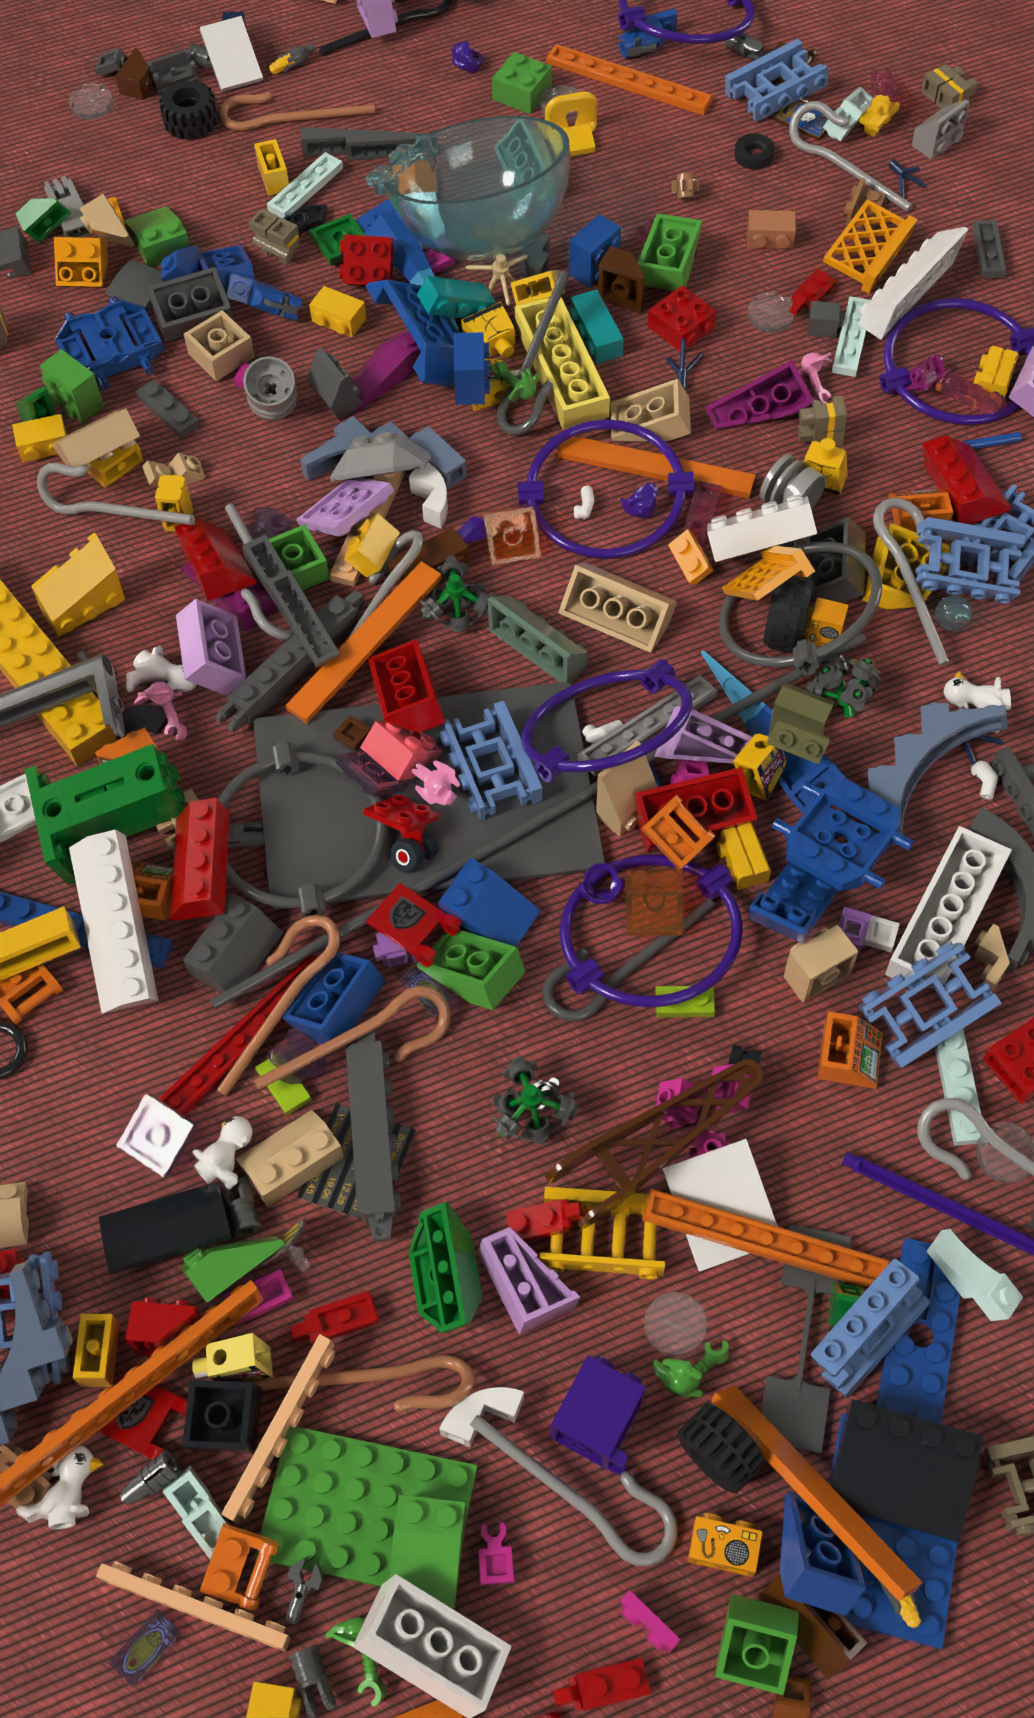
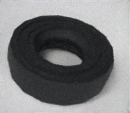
[734,133,775,170]

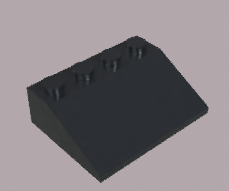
[831,1399,983,1543]

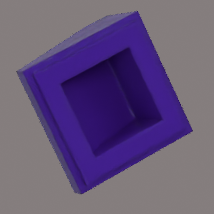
[457,516,486,543]

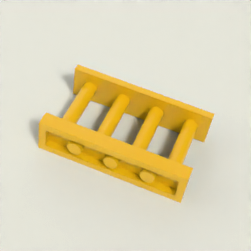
[540,1187,665,1280]

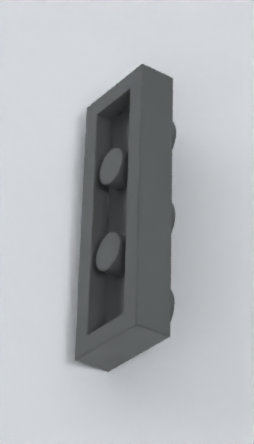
[972,220,1006,279]
[135,379,200,439]

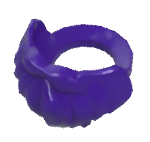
[452,41,483,73]
[620,482,658,519]
[578,862,625,904]

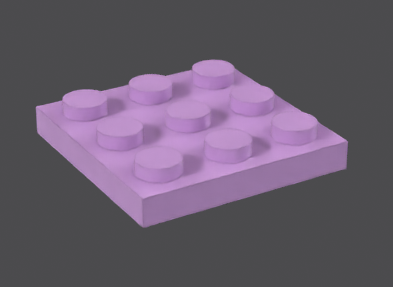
[296,477,394,536]

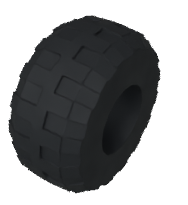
[763,575,814,653]

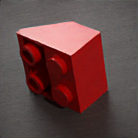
[125,1298,202,1356]

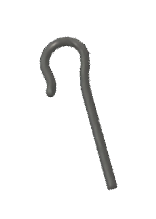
[497,270,570,435]
[542,898,715,1022]

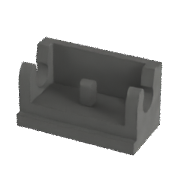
[147,49,199,95]
[0,226,31,279]

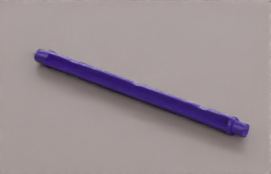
[842,1152,1034,1256]

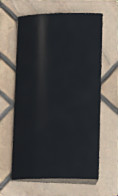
[99,1181,232,1275]

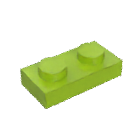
[655,986,715,1018]

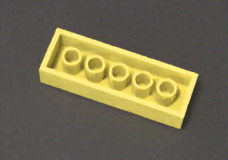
[515,297,610,430]

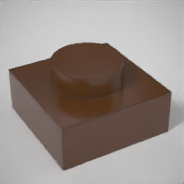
[333,715,371,753]

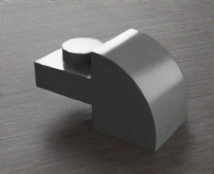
[522,232,550,278]

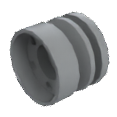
[243,356,298,421]
[760,453,826,510]

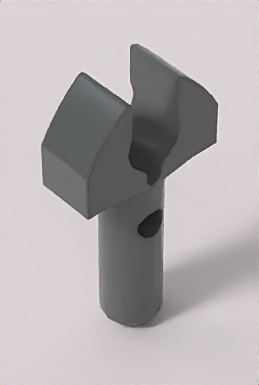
[285,1557,324,1625]

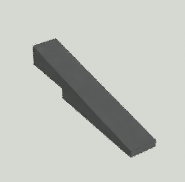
[300,127,437,161]
[242,534,340,668]

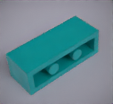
[417,276,496,319]
[568,289,624,364]

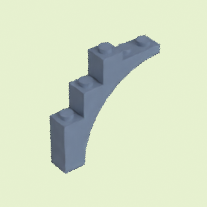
[300,416,467,490]
[868,702,1008,835]
[0,1261,73,1445]

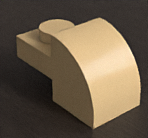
[0,1182,29,1248]

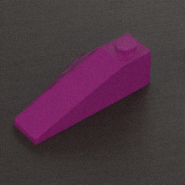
[352,330,421,413]
[704,360,813,430]
[181,563,277,631]

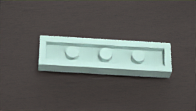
[267,152,343,218]
[832,296,872,377]
[935,1029,986,1146]

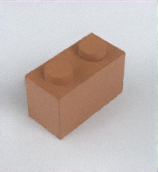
[747,210,796,249]

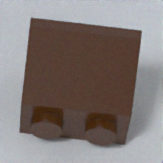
[598,246,645,314]

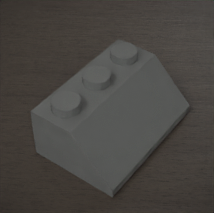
[147,267,232,342]
[805,517,866,603]
[183,894,284,1001]

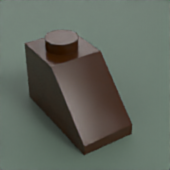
[116,48,153,100]

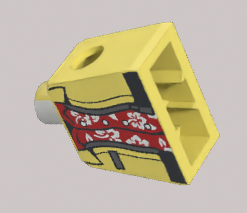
[192,1333,273,1382]

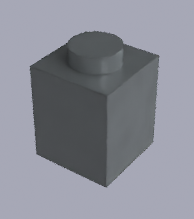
[807,301,844,338]

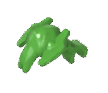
[490,360,540,403]
[653,1340,729,1398]
[325,1617,386,1707]

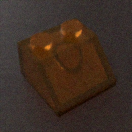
[481,504,542,566]
[626,869,684,936]

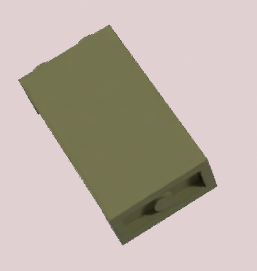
[767,682,833,764]

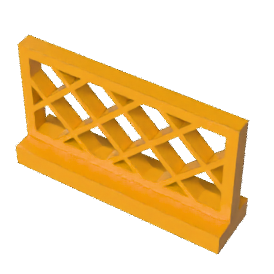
[822,199,918,294]
[722,546,815,601]

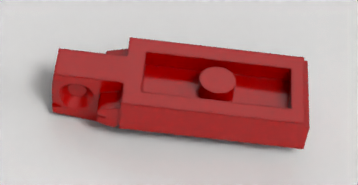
[789,268,837,316]
[507,1199,588,1242]
[290,1291,380,1344]
[553,1658,651,1711]

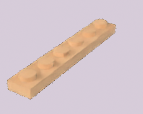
[330,470,405,587]
[221,1334,335,1523]
[96,1561,291,1652]

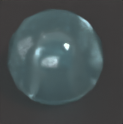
[935,595,972,632]

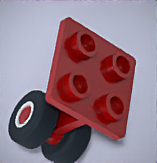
[363,795,439,873]

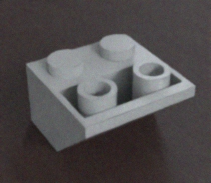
[911,99,970,160]

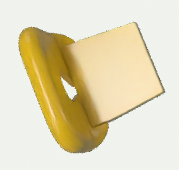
[545,91,597,158]

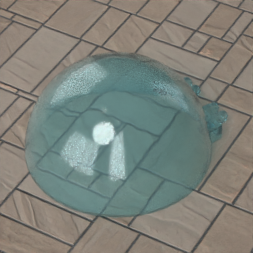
[365,116,571,262]

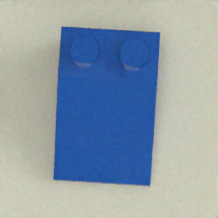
[199,244,255,299]
[439,857,541,947]
[780,1491,866,1616]

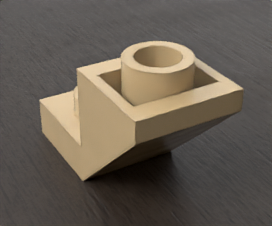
[142,453,206,487]
[974,924,1010,992]

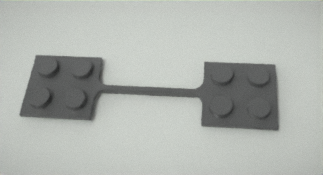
[761,1224,851,1454]

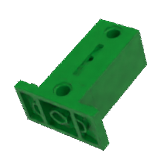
[24,744,186,885]

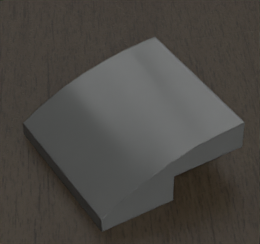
[105,259,165,314]

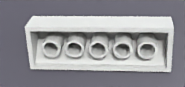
[858,227,968,340]
[885,826,1012,988]
[69,830,159,1014]

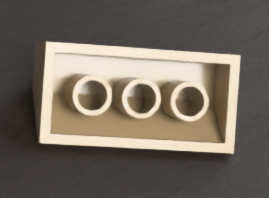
[558,562,678,653]

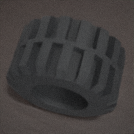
[159,80,218,140]
[677,1403,765,1494]

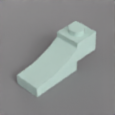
[823,87,874,141]
[927,1229,1023,1321]
[163,1466,249,1559]

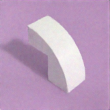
[409,463,448,529]
[439,1387,524,1448]

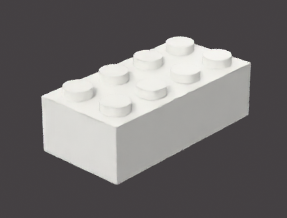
[707,494,817,562]
[353,1574,512,1718]

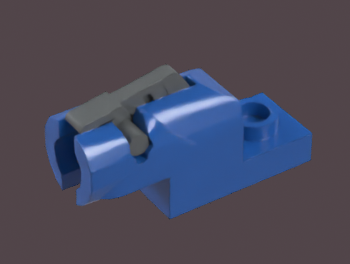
[618,9,678,59]
[225,272,302,322]

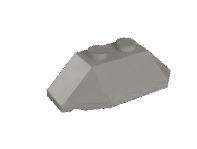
[330,432,431,482]

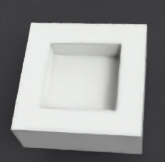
[863,915,900,953]

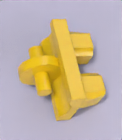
[859,95,900,137]

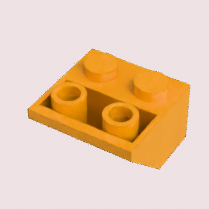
[54,237,108,287]

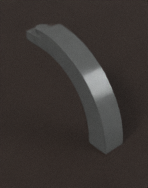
[969,807,1034,973]

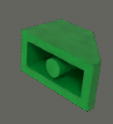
[15,198,72,243]
[15,386,56,422]
[827,1282,865,1326]

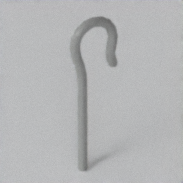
[789,101,913,212]
[37,462,195,525]
[873,498,949,666]
[225,504,294,641]
[346,530,424,641]
[917,1098,1034,1180]
[470,1415,677,1567]

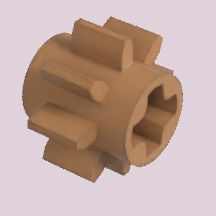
[671,173,699,199]

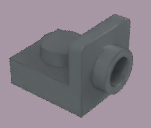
[95,47,128,76]

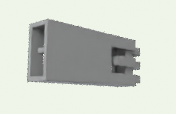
[44,176,94,238]

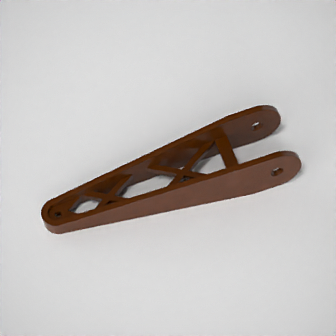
[545,1059,763,1229]

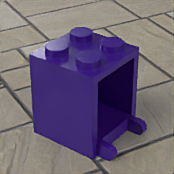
[550,1355,646,1475]

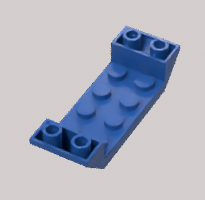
[366,280,455,388]
[749,862,838,944]

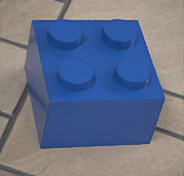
[569,214,622,288]
[454,332,490,405]

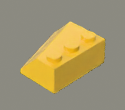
[863,522,950,610]
[31,532,126,637]

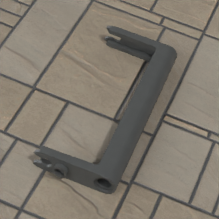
[0,653,125,738]

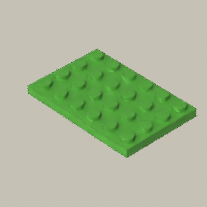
[254,1426,478,1587]

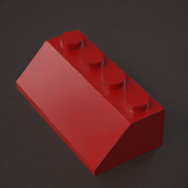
[922,435,1011,525]
[174,518,257,601]
[368,639,446,732]
[634,767,757,853]
[169,798,230,921]

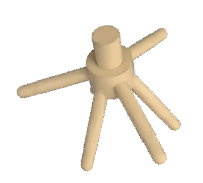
[466,254,528,306]

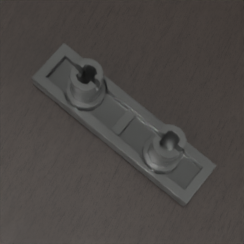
[991,746,1034,839]

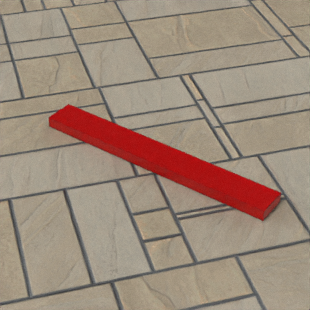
[143,955,317,1135]

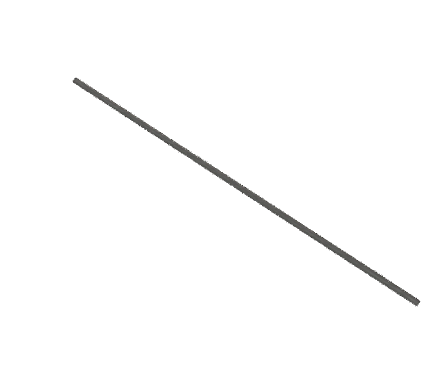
[210,632,866,1010]

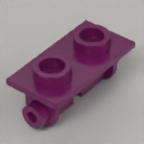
[906,354,952,392]

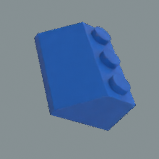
[282,952,386,1050]

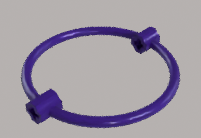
[618,0,755,44]
[879,298,1034,425]
[518,420,695,559]
[521,659,693,783]
[560,854,743,1007]

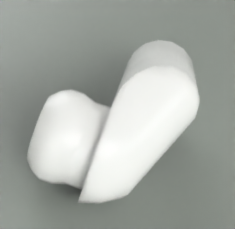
[574,486,595,520]
[582,720,623,744]
[971,761,998,800]

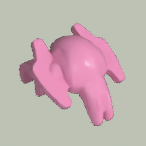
[798,352,833,404]
[134,681,187,741]
[412,760,460,806]

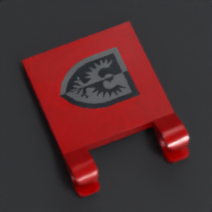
[366,882,462,967]
[98,1369,187,1460]

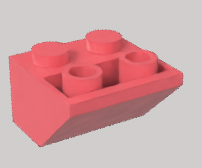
[360,720,443,781]

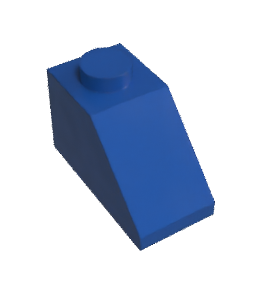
[161,245,199,281]

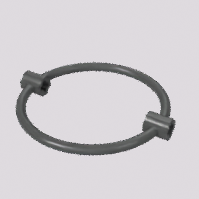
[719,538,882,676]
[218,741,388,918]

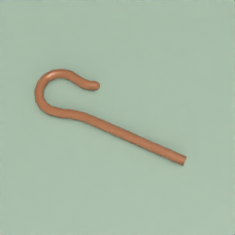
[219,92,375,131]
[217,915,340,1096]
[253,986,451,1090]
[249,1355,475,1413]

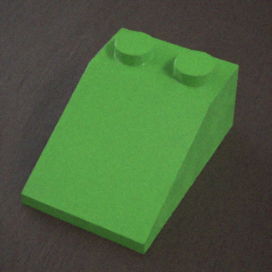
[124,206,190,268]
[638,213,702,291]
[417,930,526,1010]
[180,1236,285,1302]
[389,1494,467,1610]

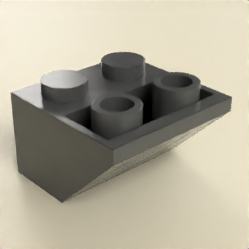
[307,347,363,421]

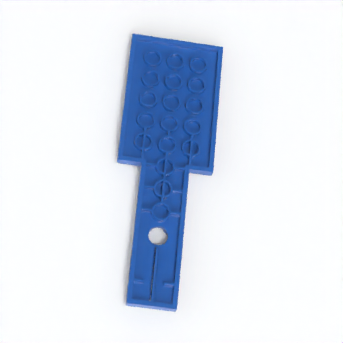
[829,1238,960,1650]

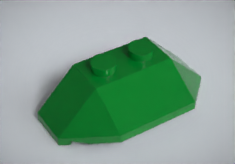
[408,1202,483,1334]

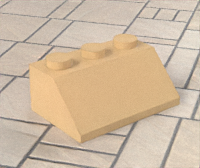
[51,408,140,468]
[236,1110,344,1208]

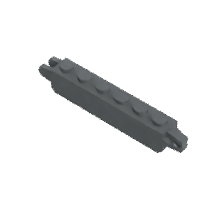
[216,590,365,732]
[346,1022,402,1242]

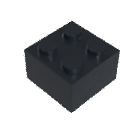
[182,1380,262,1454]

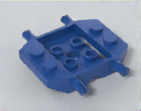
[55,296,164,391]
[772,778,914,891]

